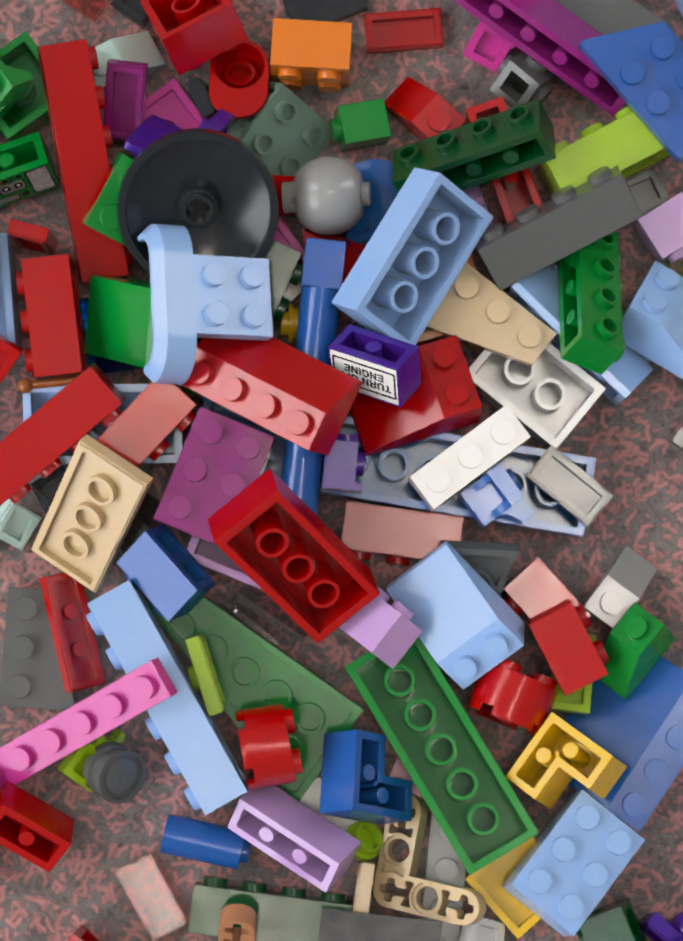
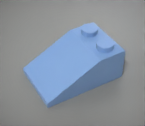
[622,261,683,379]
[386,541,525,690]

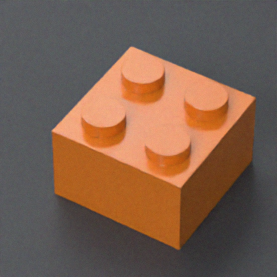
[270,18,352,93]

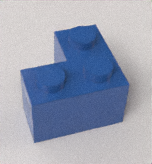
[320,729,413,825]

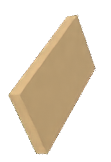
[31,434,153,593]

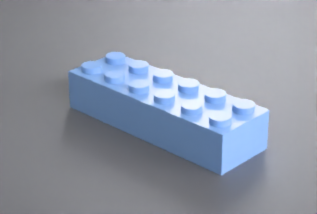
[86,580,249,816]

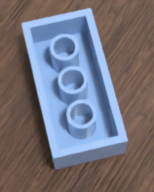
[331,167,494,345]

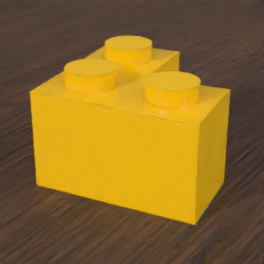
[505,712,627,809]

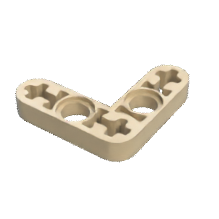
[373,794,486,926]

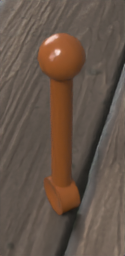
[17,377,76,394]

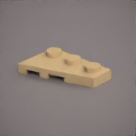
[426,263,557,366]

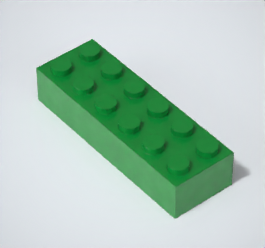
[345,637,539,876]

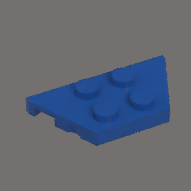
[578,21,683,163]

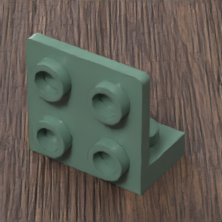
[227,80,332,176]

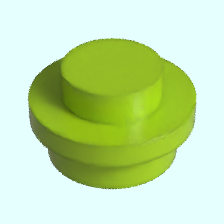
[346,821,383,861]

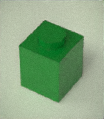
[329,98,391,152]

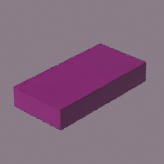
[103,59,148,141]

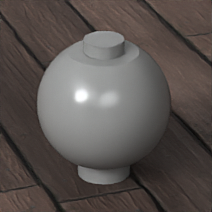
[282,156,371,235]

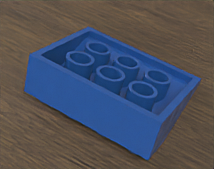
[564,657,683,832]

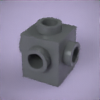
[490,52,556,108]

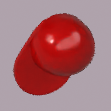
[209,40,269,119]

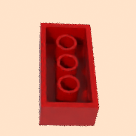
[208,469,380,643]

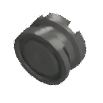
[83,741,147,804]

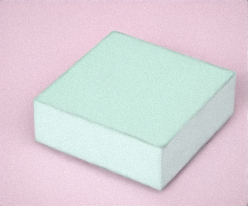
[0,499,42,551]

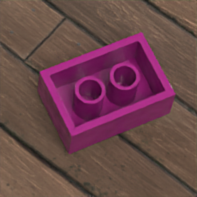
[153,407,276,546]

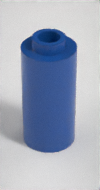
[160,814,252,870]

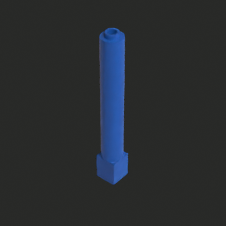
[281,238,346,515]

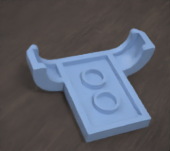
[137,223,273,385]

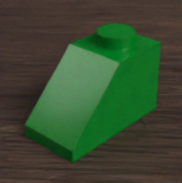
[599,602,675,700]

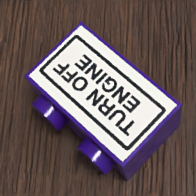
[328,324,421,407]

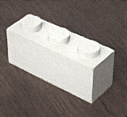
[408,404,531,512]

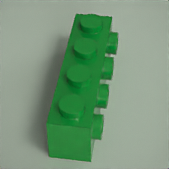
[558,232,625,375]

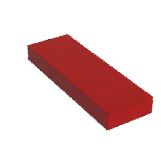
[39,572,106,693]

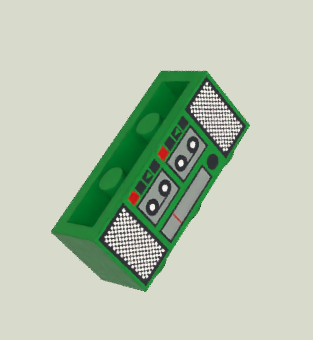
[0,131,60,208]

